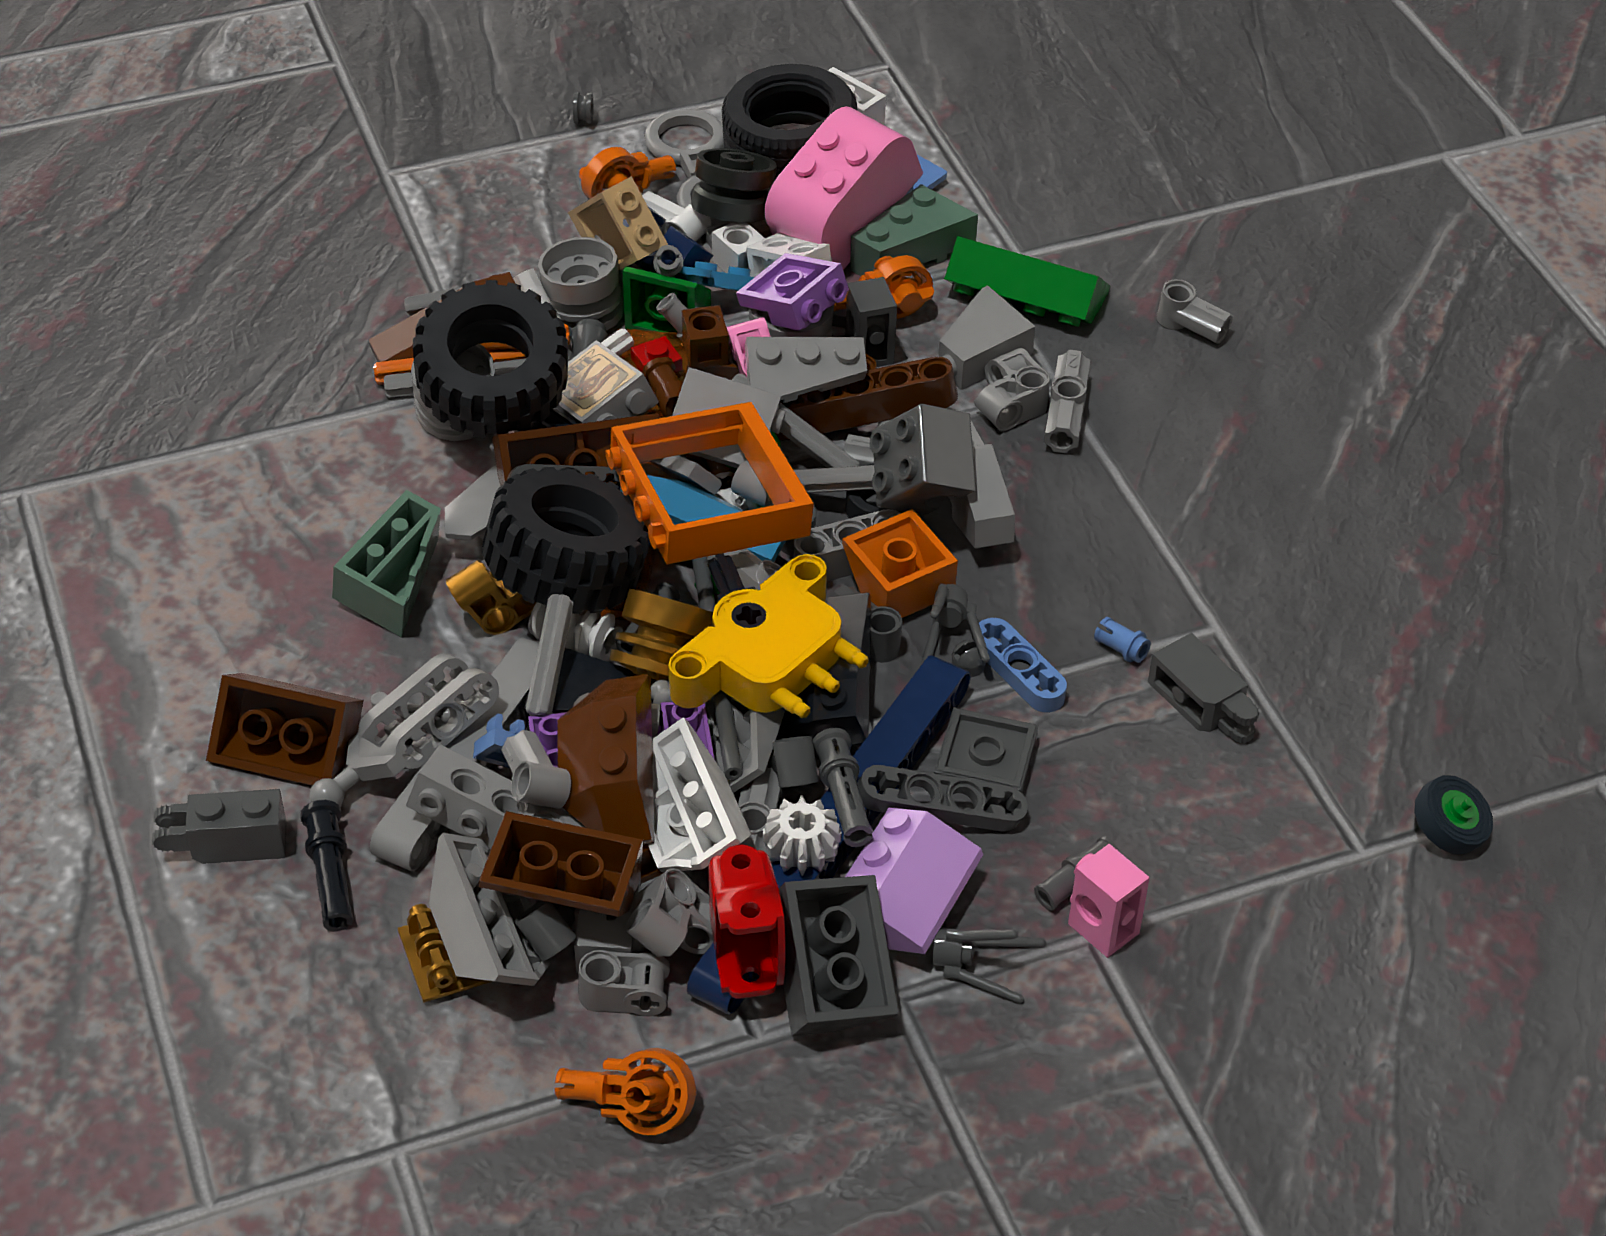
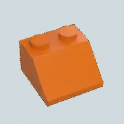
[842,509,958,618]

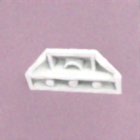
[648,717,751,872]

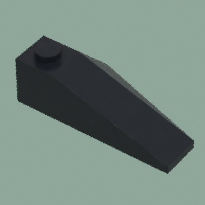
[781,593,871,746]

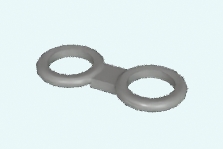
[644,109,726,226]

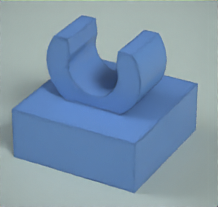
[473,713,525,768]

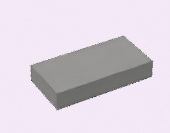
[649,455,722,495]

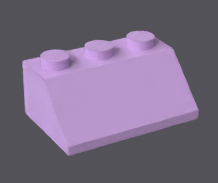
[845,808,984,954]

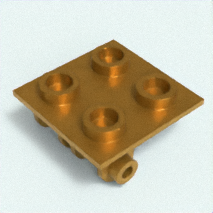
[397,904,493,1003]

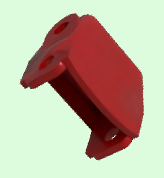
[709,845,785,999]

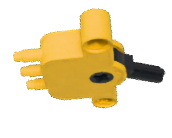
[668,553,869,718]

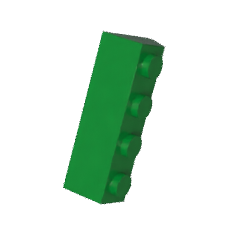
[944,236,1111,327]

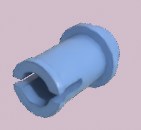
[1094,617,1151,663]

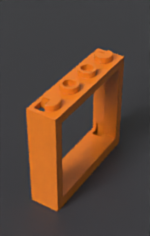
[605,402,814,564]

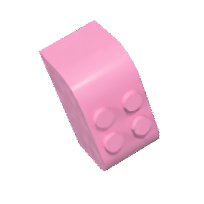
[765,106,923,270]

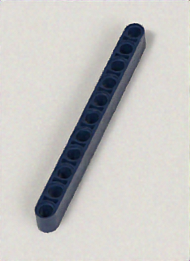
[687,655,971,1015]

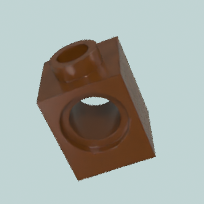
[682,305,729,369]

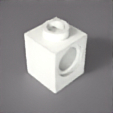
[712,222,765,273]

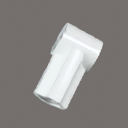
[642,191,711,241]

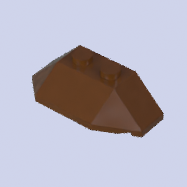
[557,674,654,844]

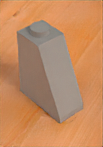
[939,286,1035,390]

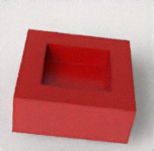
[630,336,683,373]

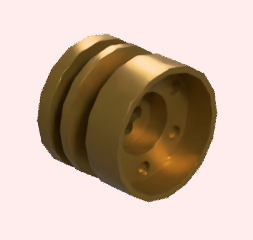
[609,589,713,681]

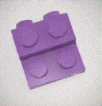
[736,253,849,330]

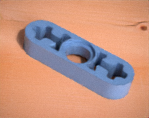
[974,618,1067,712]

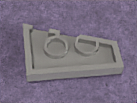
[745,337,867,403]

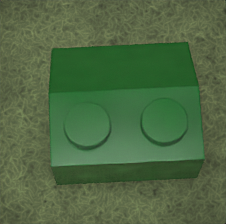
[623,266,711,343]

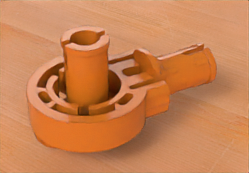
[579,147,676,199]
[834,255,934,319]
[555,1048,697,1135]

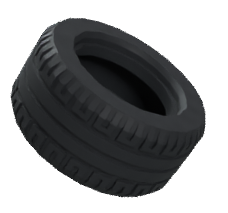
[722,64,857,189]

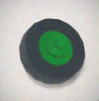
[1414,775,1493,854]

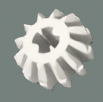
[763,796,842,876]

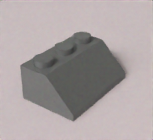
[779,875,899,1036]

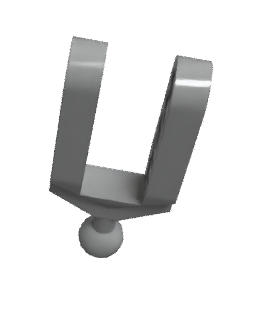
[309,653,499,807]

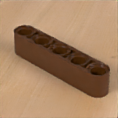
[775,357,958,441]

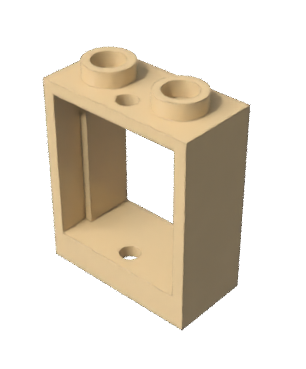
[568,176,668,270]

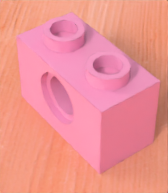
[1068,844,1150,958]

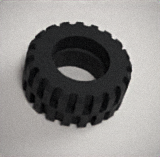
[413,280,568,438]
[482,467,650,614]

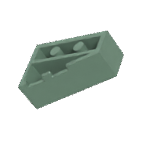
[850,184,978,276]
[332,490,441,638]

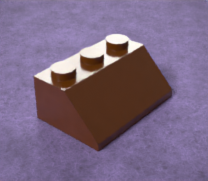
[206,673,364,786]
[479,811,643,917]

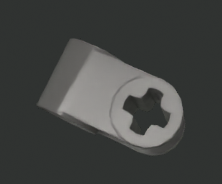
[578,950,670,1016]

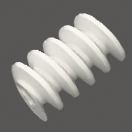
[528,603,623,662]

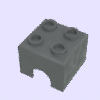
[870,404,976,515]

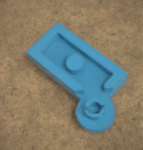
[679,261,755,291]

